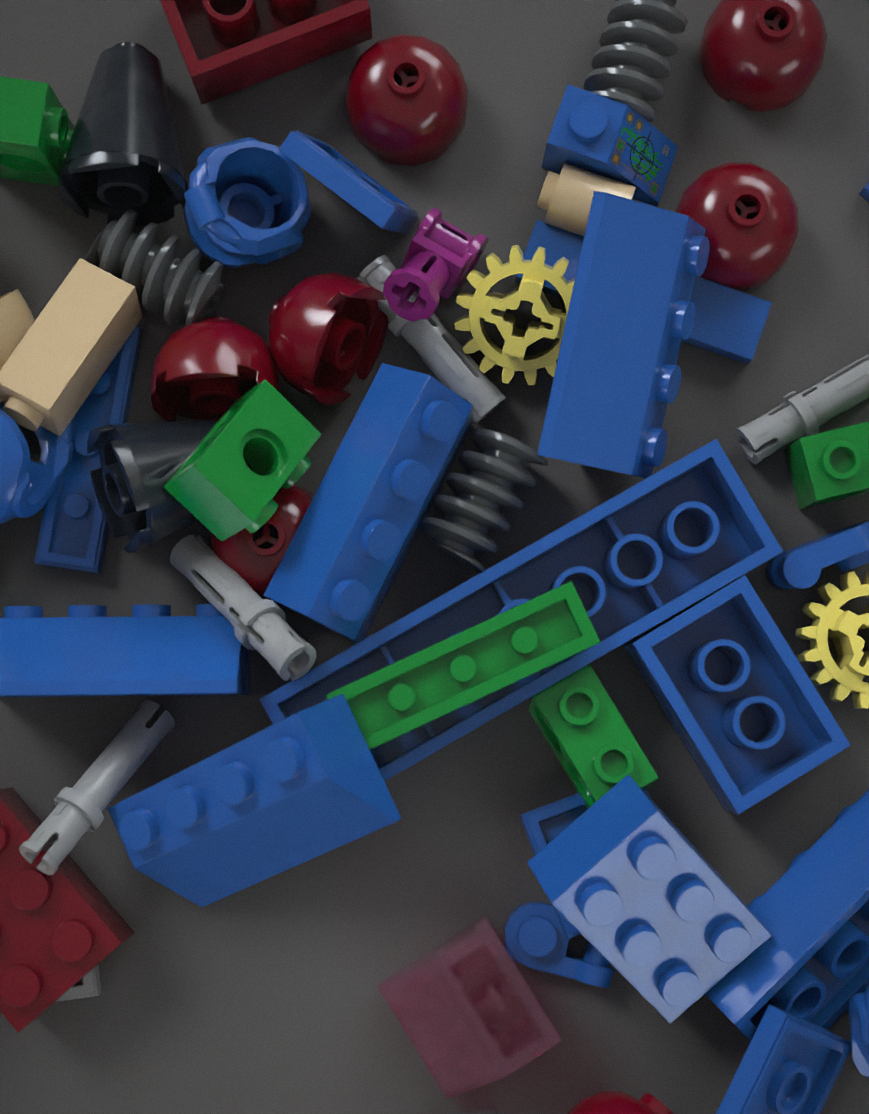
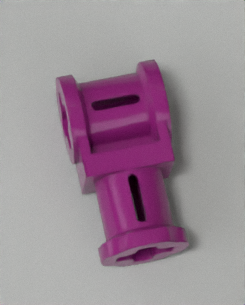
[383,207,489,321]

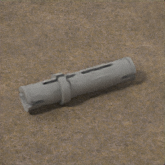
[356,255,507,424]
[735,354,869,464]
[170,535,316,681]
[19,700,176,875]

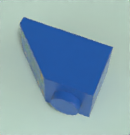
[542,84,678,207]

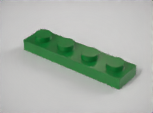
[326,581,600,750]

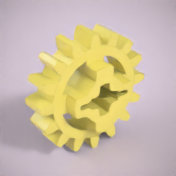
[455,245,575,385]
[795,571,869,709]

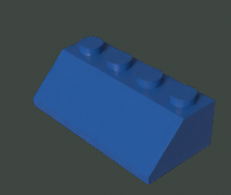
[537,191,709,478]
[263,363,473,644]
[0,604,251,698]
[107,694,402,907]
[705,789,869,1042]

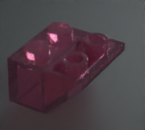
[377,915,562,1099]

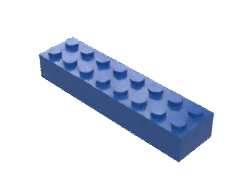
[259,439,783,781]

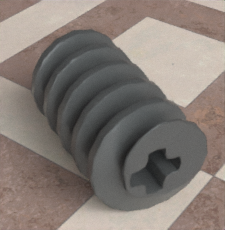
[583,0,688,123]
[85,209,225,326]
[420,429,548,573]

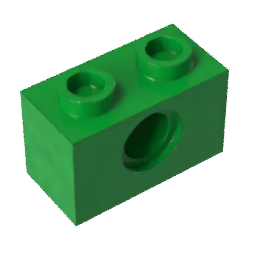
[0,76,75,187]
[164,379,321,542]

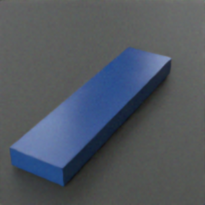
[515,220,772,365]
[34,326,143,574]

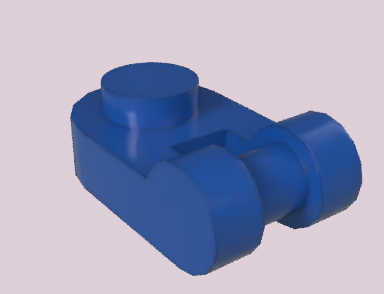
[766,519,869,590]
[504,901,615,988]

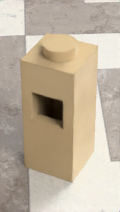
[0,258,143,436]

